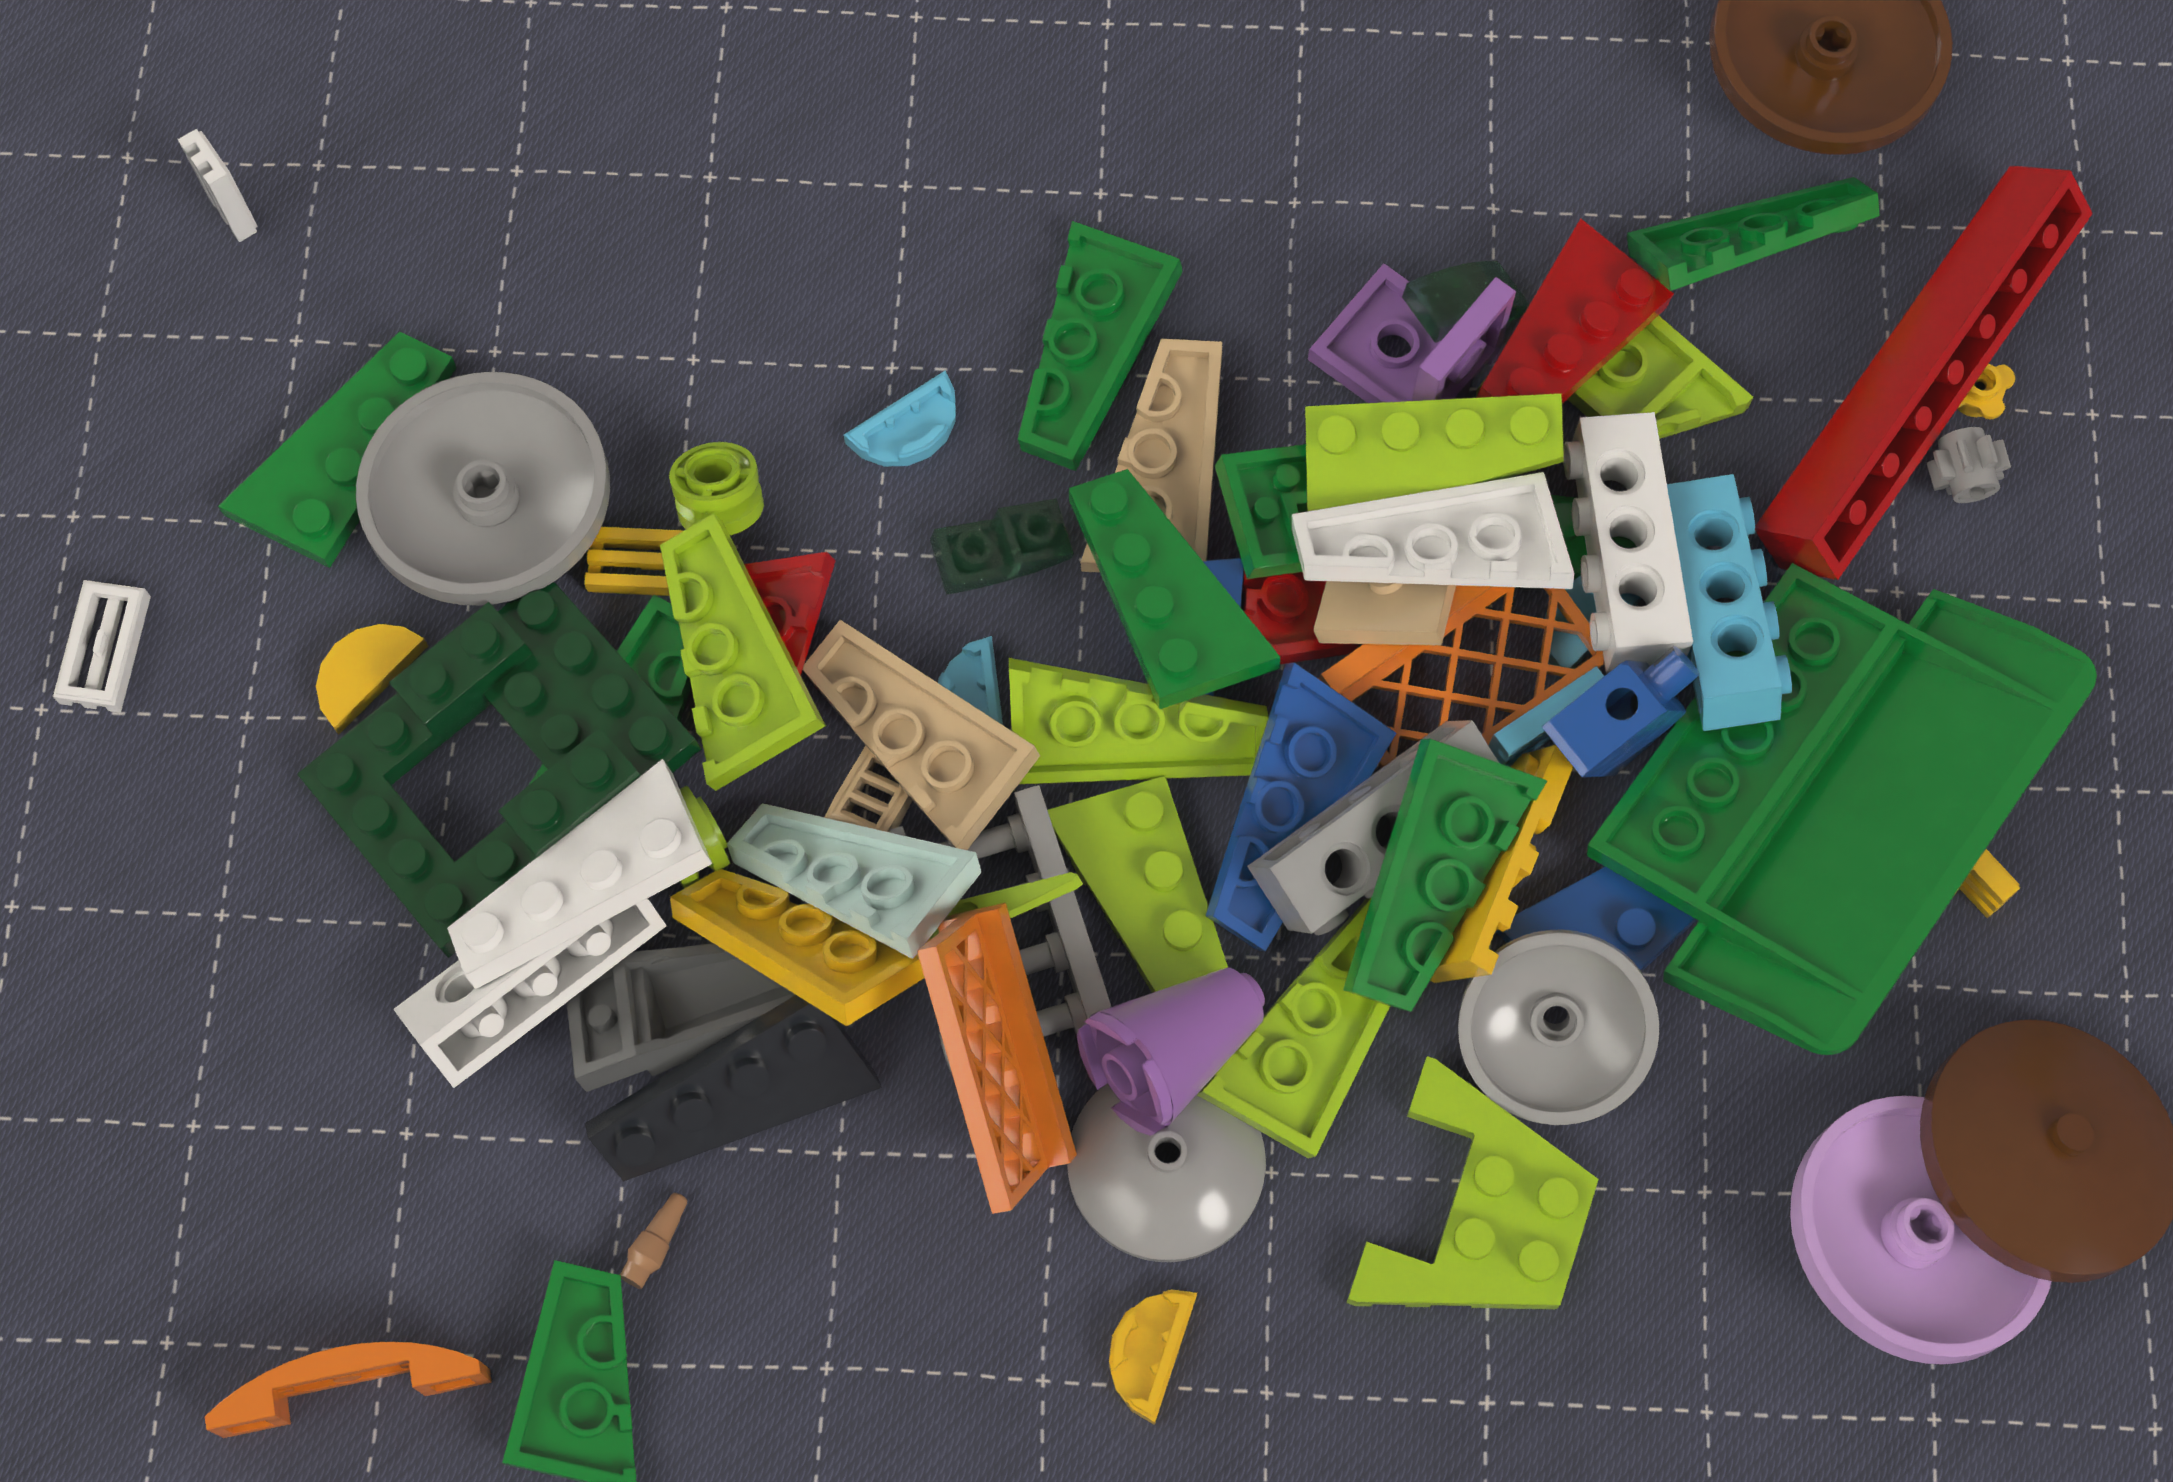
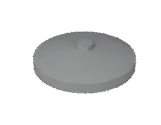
[356,372,610,606]

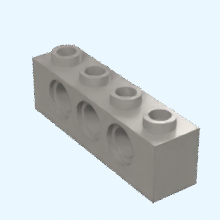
[1247,720,1499,935]

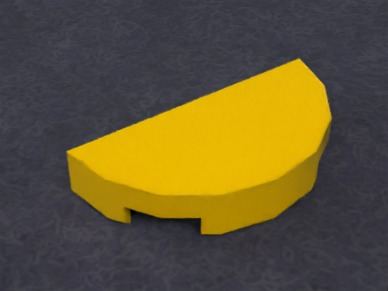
[316,624,428,735]
[1109,1289,1197,1425]

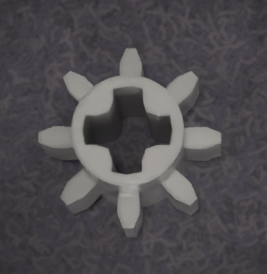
[1927,427,2011,503]

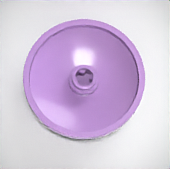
[1790,1096,2052,1364]

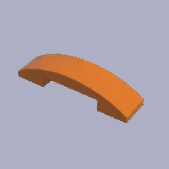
[205,1342,492,1438]

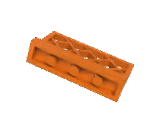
[1318,585,1604,768]
[917,903,1077,1214]

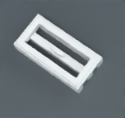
[178,129,258,242]
[53,580,151,713]

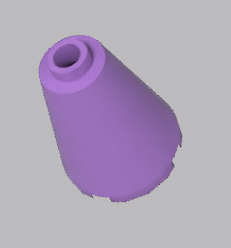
[1077,968,1265,1136]

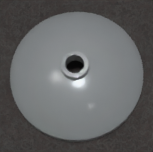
[1458,930,1659,1125]
[1067,1084,1266,1262]

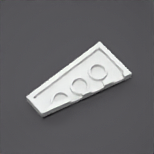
[1292,472,1574,589]
[447,759,712,989]

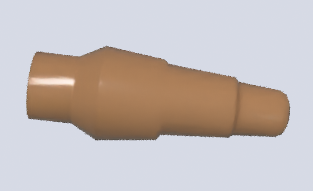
[619,1193,687,1289]

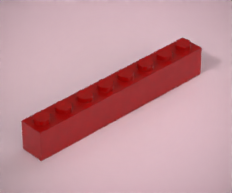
[1755,166,2093,580]

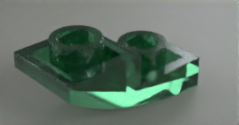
[1402,261,1530,343]
[930,498,1074,595]

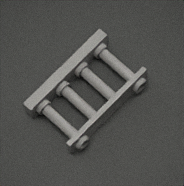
[890,785,1111,1072]

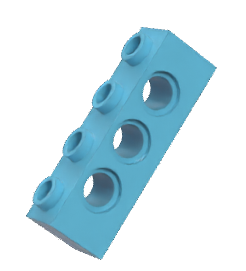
[1667,474,1792,731]

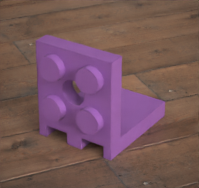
[1308,263,1516,403]

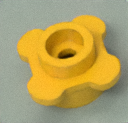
[1957,364,2015,419]

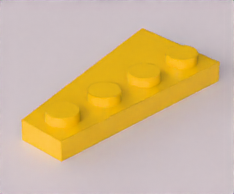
[1430,745,1573,983]

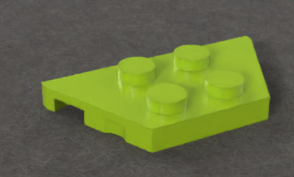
[1567,315,1753,439]

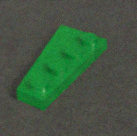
[1069,469,1280,710]
[1343,739,1547,1012]

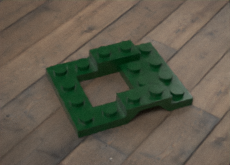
[297,582,702,958]

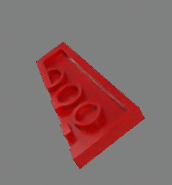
[1476,218,1674,403]

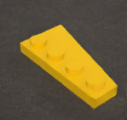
[670,869,931,1026]

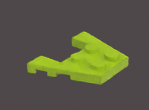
[1346,1056,1599,1309]

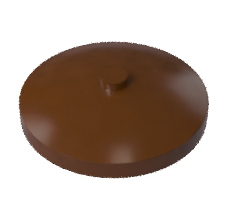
[1709,0,1953,155]
[1920,1019,2173,1283]

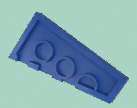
[1205,663,1396,951]
[1496,867,1696,972]

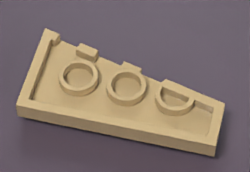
[1080,339,1222,572]
[803,620,1040,850]

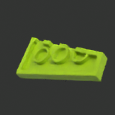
[1305,394,1564,511]
[660,513,826,791]
[1009,658,1269,784]
[1047,776,1228,993]
[1197,897,1390,1158]

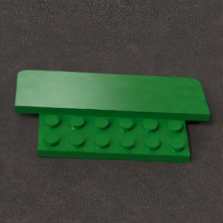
[1587,563,2097,1055]

